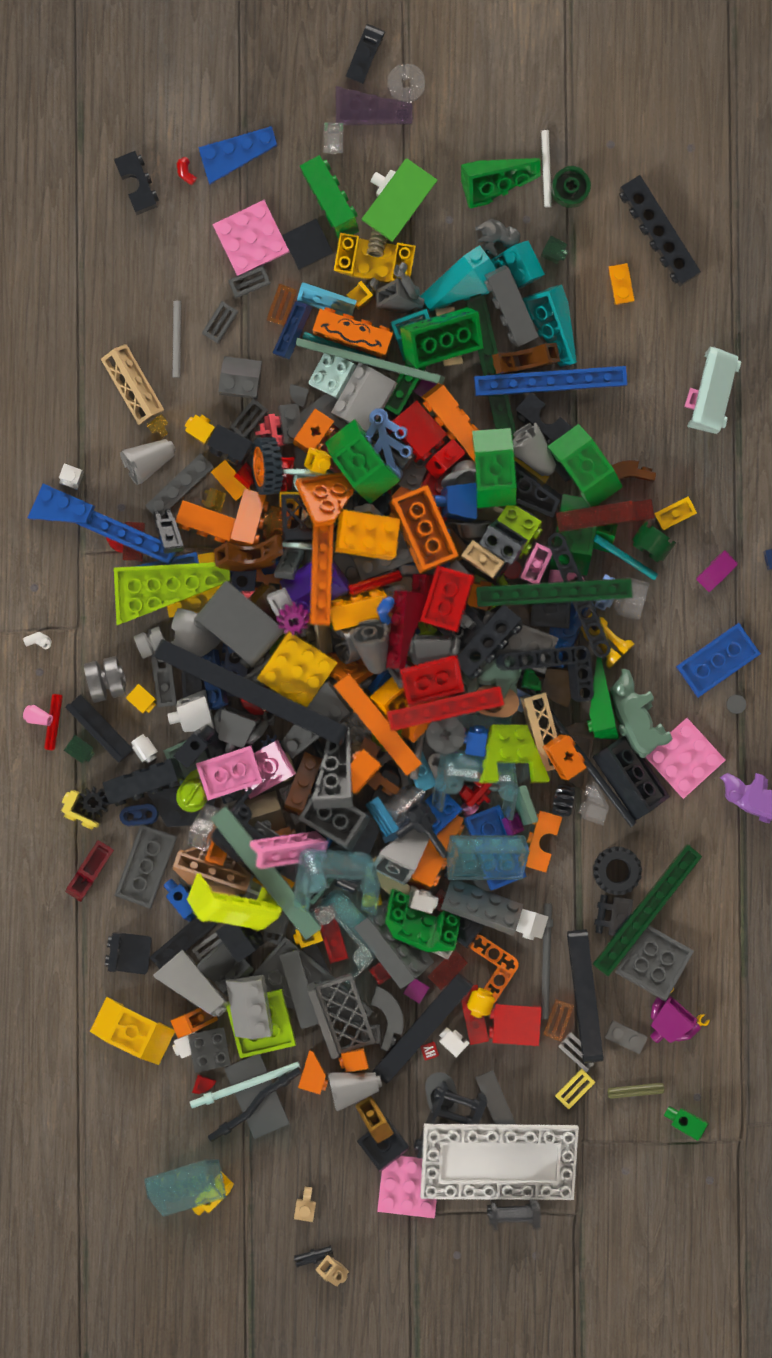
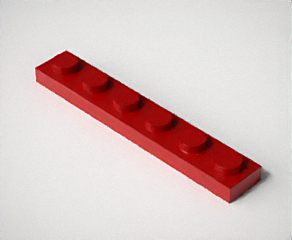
[386,686,504,731]

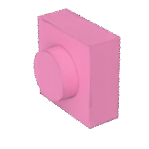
[684,388,699,410]

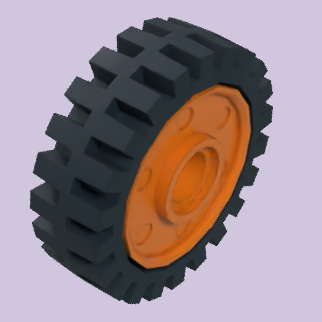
[251,437,283,495]

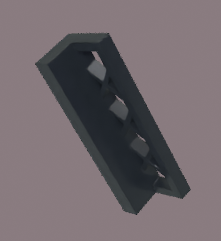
[65,694,133,763]

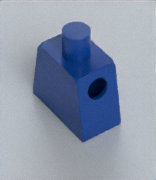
[433,483,477,522]
[163,879,197,922]

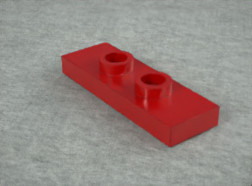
[461,984,489,1045]

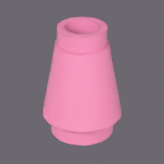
[23,705,53,726]

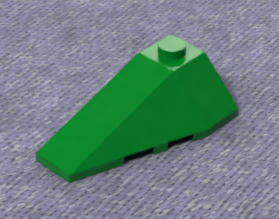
[461,158,541,209]
[587,657,619,739]

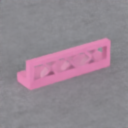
[250,831,328,869]

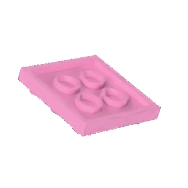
[213,200,289,276]
[645,718,726,799]
[377,1155,437,1218]

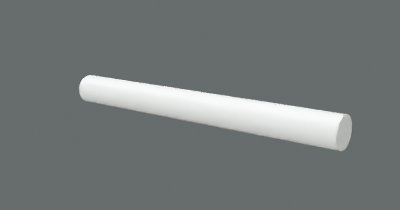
[541,130,552,207]

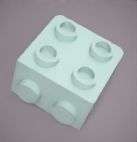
[309,353,357,400]

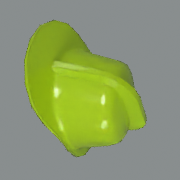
[176,769,208,812]

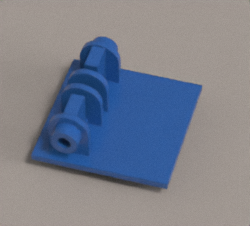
[425,787,463,835]

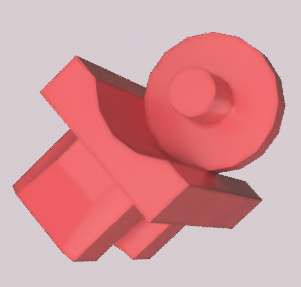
[255,414,286,447]

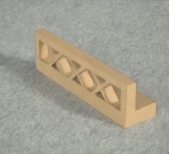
[101,344,164,425]
[520,692,557,771]

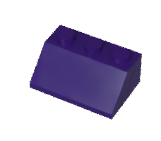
[280,558,349,614]

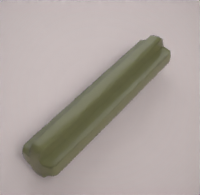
[607,1083,665,1099]

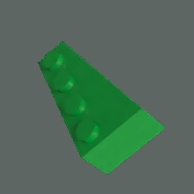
[300,155,359,240]

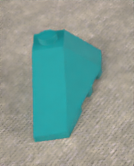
[420,245,496,311]
[522,285,577,367]

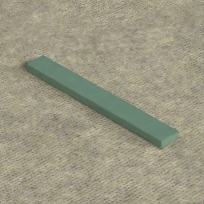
[296,338,445,384]
[210,806,322,940]

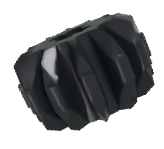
[552,784,575,817]
[77,786,109,819]

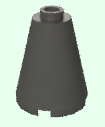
[350,619,389,674]

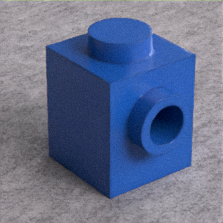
[463,725,489,757]

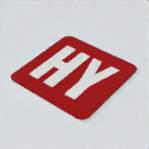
[420,1042,439,1060]

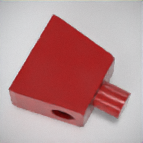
[424,439,466,480]

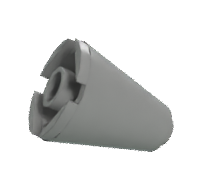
[512,423,556,476]
[120,439,176,485]
[328,1072,382,1111]

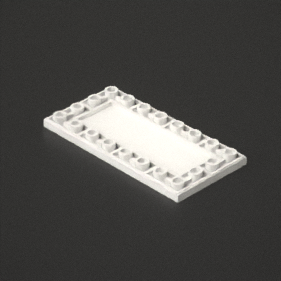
[420,1124,579,1200]

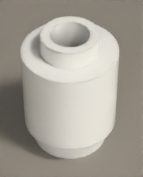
[131,734,158,763]

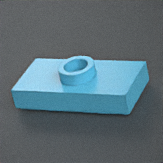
[410,751,437,793]

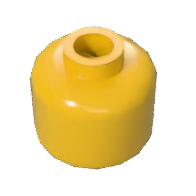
[467,988,495,1018]

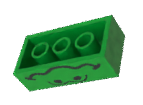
[400,307,483,369]

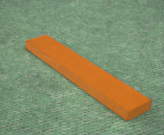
[310,523,334,626]
[334,673,422,775]

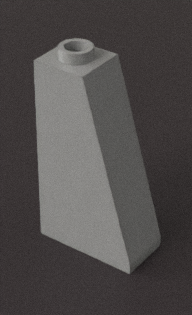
[153,950,229,1017]

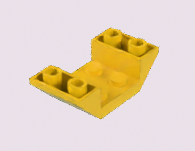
[334,233,416,283]
[90,997,175,1065]

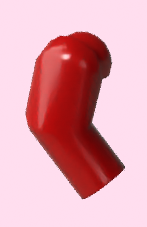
[176,157,197,186]

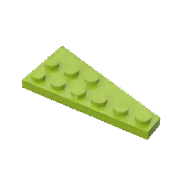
[114,562,231,626]

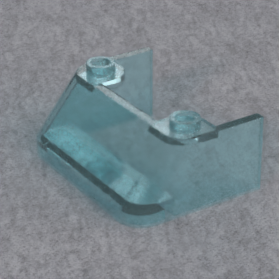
[432,750,518,820]
[293,849,380,915]
[295,890,376,984]

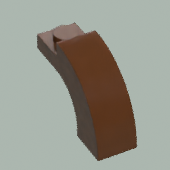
[612,460,656,482]
[359,737,401,796]

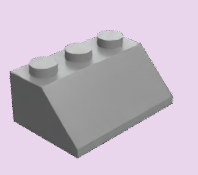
[331,363,398,432]
[226,975,274,1039]

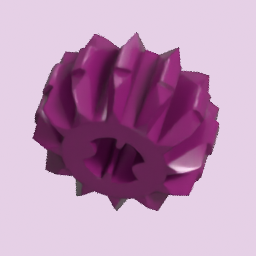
[277,602,310,636]

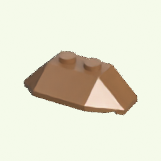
[172,845,252,896]

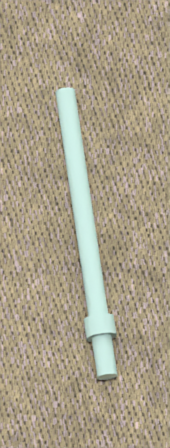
[189,1062,301,1109]

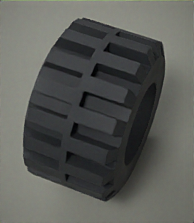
[593,846,642,895]

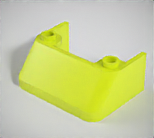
[187,873,282,931]

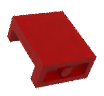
[386,400,448,463]
[489,1003,541,1046]

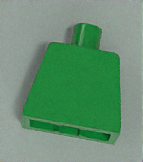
[664,1106,709,1141]

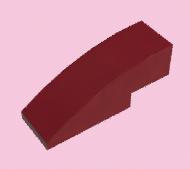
[65,840,114,902]

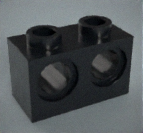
[479,519,528,564]

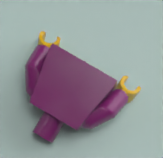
[650,988,710,1043]

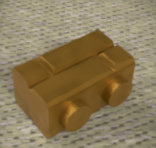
[355,1096,393,1143]

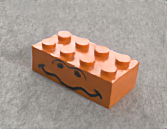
[312,307,393,360]
[389,485,459,574]

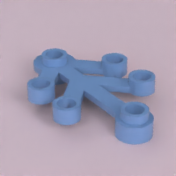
[365,408,413,480]

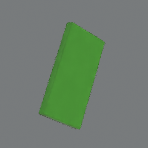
[362,158,437,242]

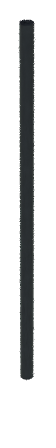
[505,659,637,827]

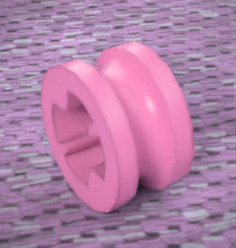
[460,803,479,817]

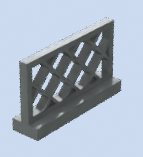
[307,973,376,1059]

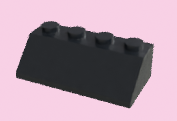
[593,736,670,821]

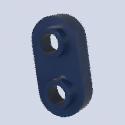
[120,804,159,827]

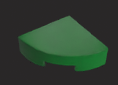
[521,669,542,691]

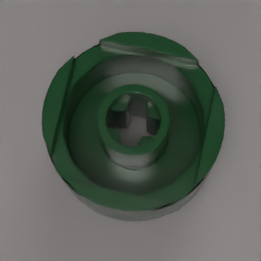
[551,166,591,208]
[632,521,676,563]

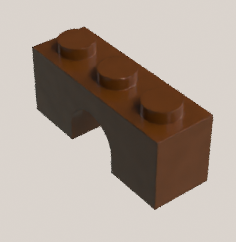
[283,752,322,816]

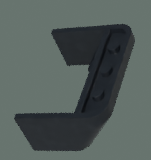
[211,788,287,882]

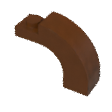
[492,343,560,374]
[214,535,283,571]

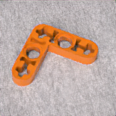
[470,934,518,1002]

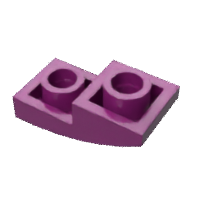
[696,550,738,592]

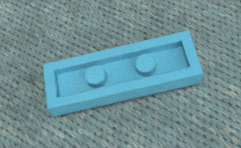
[297,282,357,316]

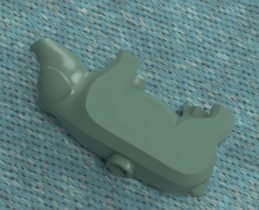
[461,656,522,699]
[610,669,673,758]

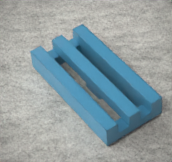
[365,797,399,837]

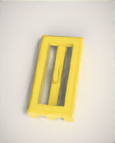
[555,1068,596,1109]

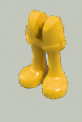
[581,613,635,669]

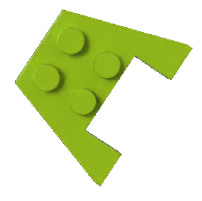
[480,725,550,783]

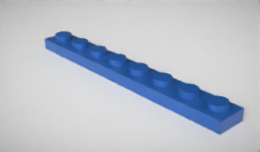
[473,366,627,396]

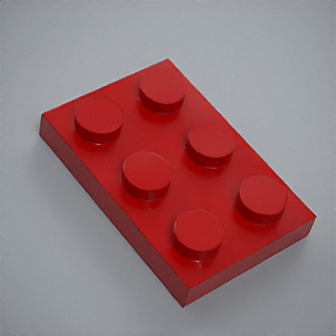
[420,565,475,632]
[400,655,464,707]

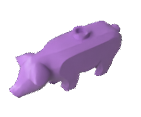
[720,773,772,823]

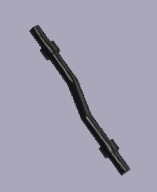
[208,1067,302,1142]

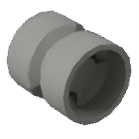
[134,626,165,659]

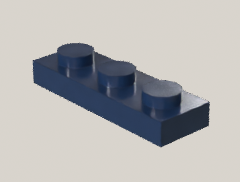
[273,301,313,360]
[201,649,228,710]

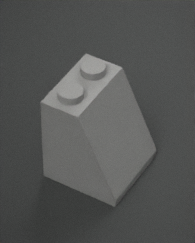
[371,828,429,885]

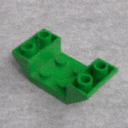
[325,419,401,504]
[547,424,623,509]
[472,428,516,508]
[549,494,600,576]
[385,889,460,952]

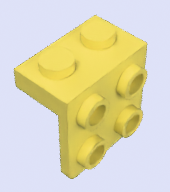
[61,790,100,830]

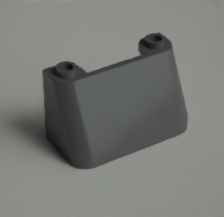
[194,581,284,669]

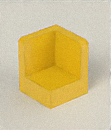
[346,281,373,310]

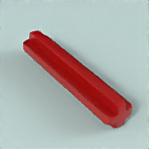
[348,571,402,595]
[44,694,63,751]

